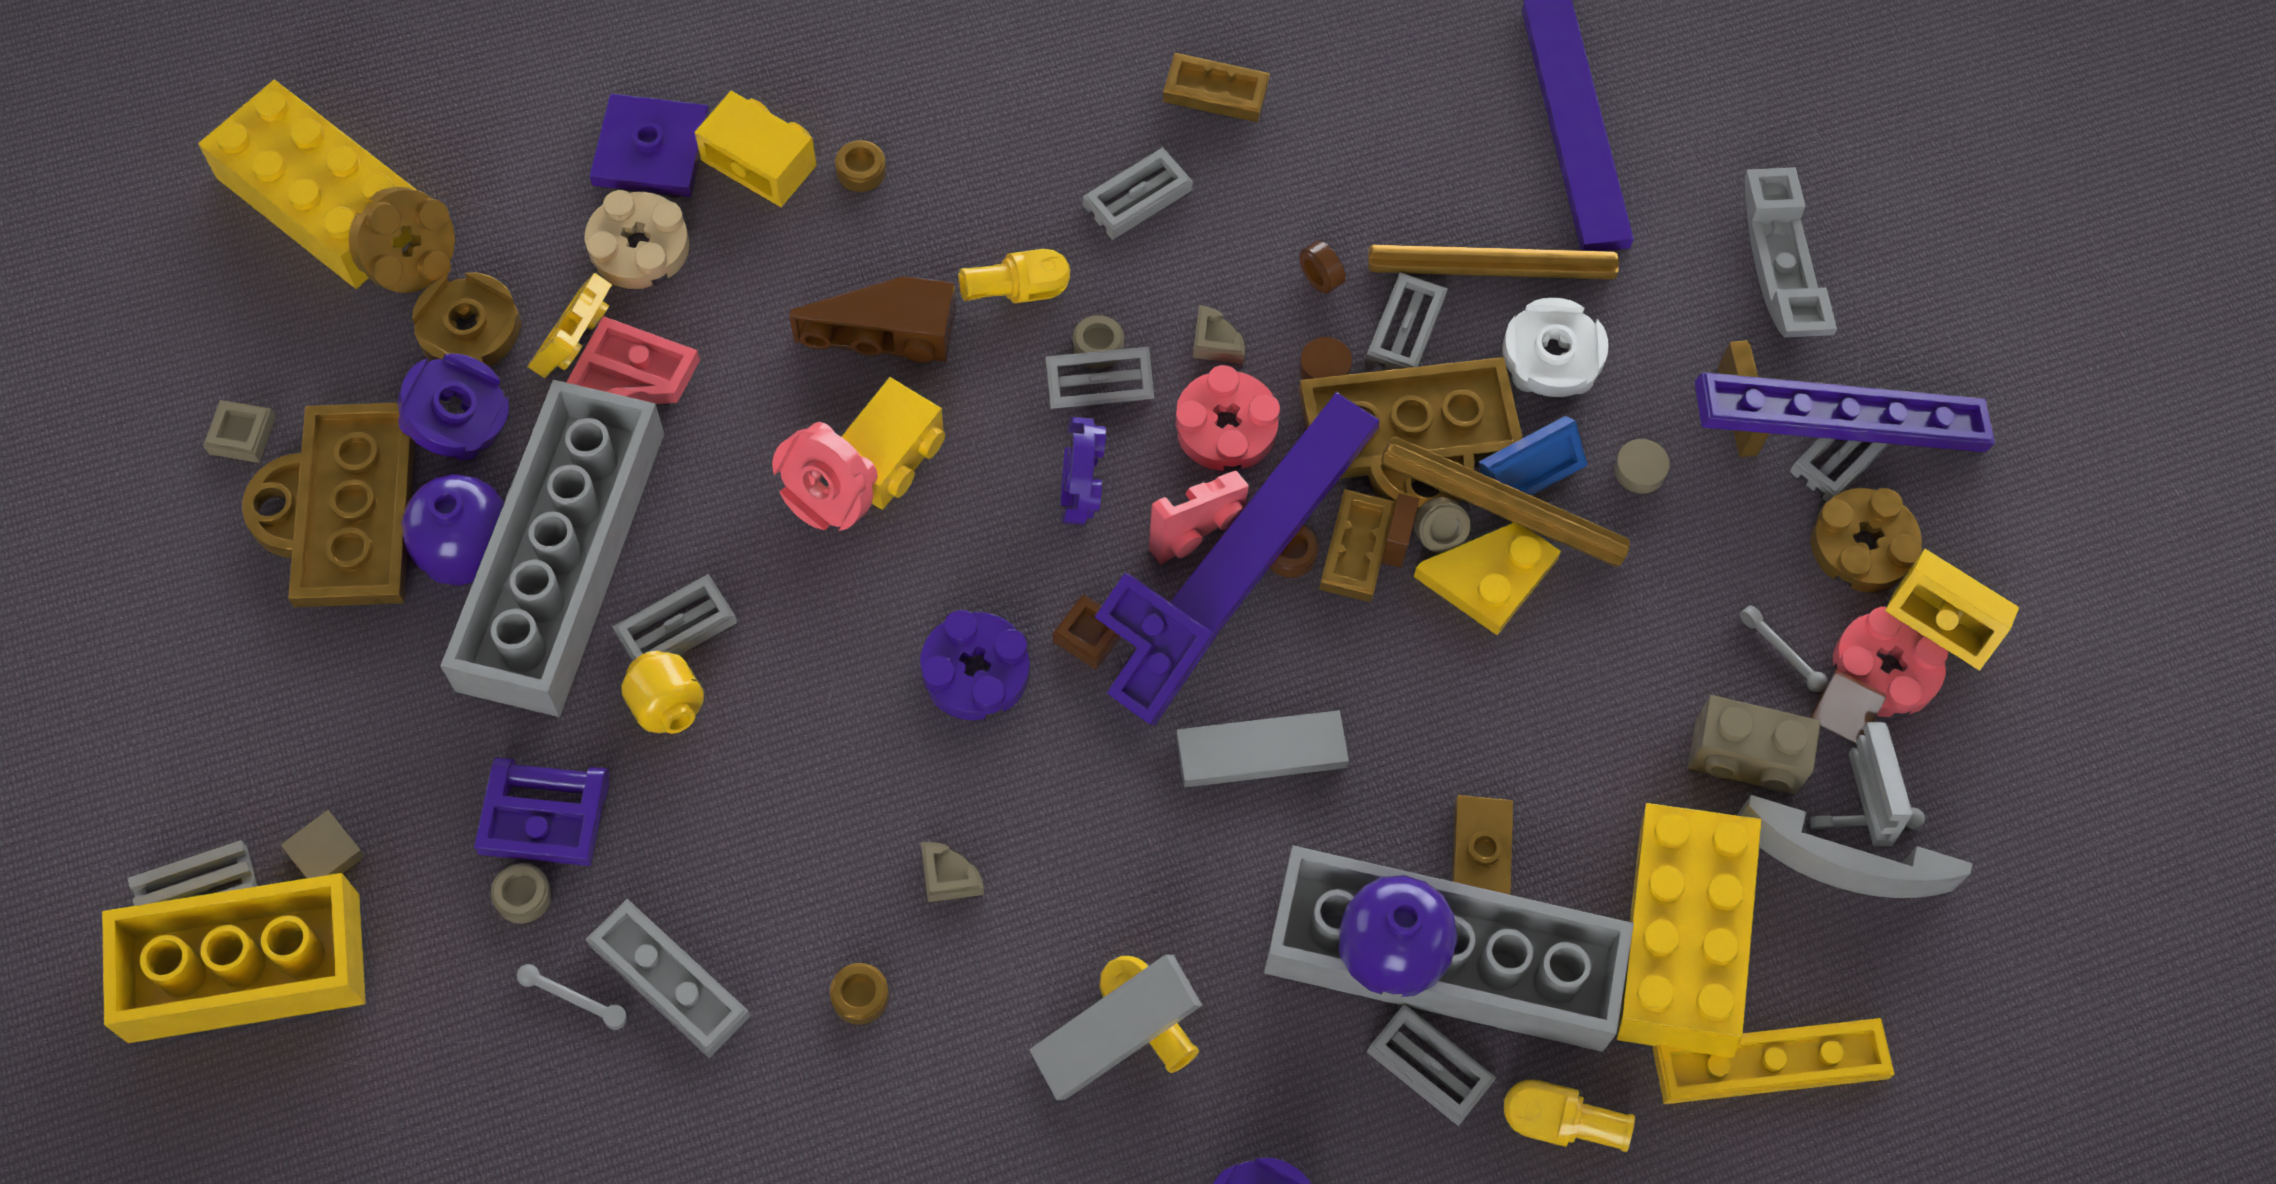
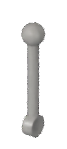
[1740,605,1828,693]
[1810,807,1925,829]
[516,964,627,1030]

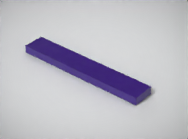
[1521,0,1634,251]
[1694,372,1995,452]
[1170,392,1379,635]

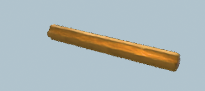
[1368,245,1619,279]
[1382,437,1630,567]

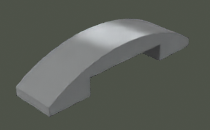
[1745,167,1837,338]
[1737,795,1973,898]

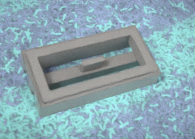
[1083,147,1193,240]
[1365,272,1448,370]
[1045,347,1154,409]
[1790,438,1890,502]
[613,574,737,661]
[1848,722,1913,846]
[127,840,257,906]
[1367,1004,1496,1126]

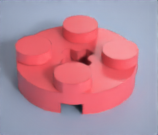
[1175,365,1280,471]
[772,422,878,531]
[1833,606,1948,717]

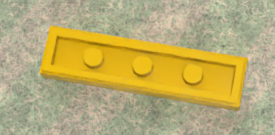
[1652,1018,1895,1104]

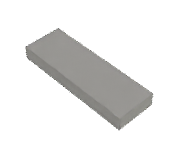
[1176,710,1349,788]
[585,899,751,1058]
[1029,955,1203,1100]

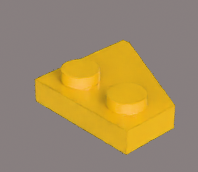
[527,273,612,379]
[1414,523,1561,635]

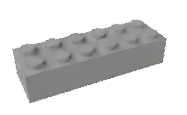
[441,380,664,717]
[1264,845,1634,1052]

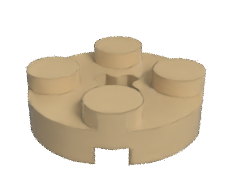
[585,190,690,289]

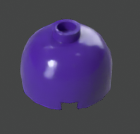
[401,474,505,586]
[1339,875,1457,997]

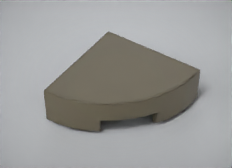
[1193,305,1245,364]
[921,842,984,902]

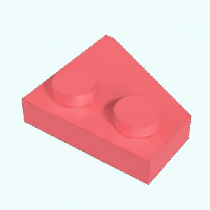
[566,316,700,404]
[1148,470,1249,565]

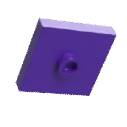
[589,93,710,197]

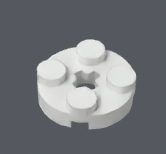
[1502,298,1608,397]

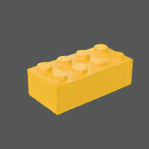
[198,79,416,289]
[1617,803,1762,1058]
[102,873,366,1043]

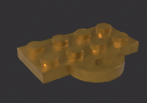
[1299,357,1523,516]
[242,403,415,608]

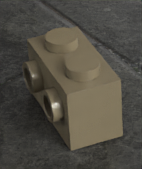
[1687,695,1821,794]

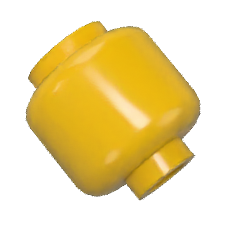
[621,651,704,734]

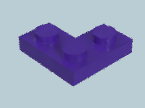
[1095,572,1217,726]

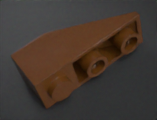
[789,276,956,363]

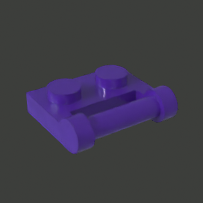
[474,757,610,866]

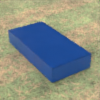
[1479,416,1588,496]

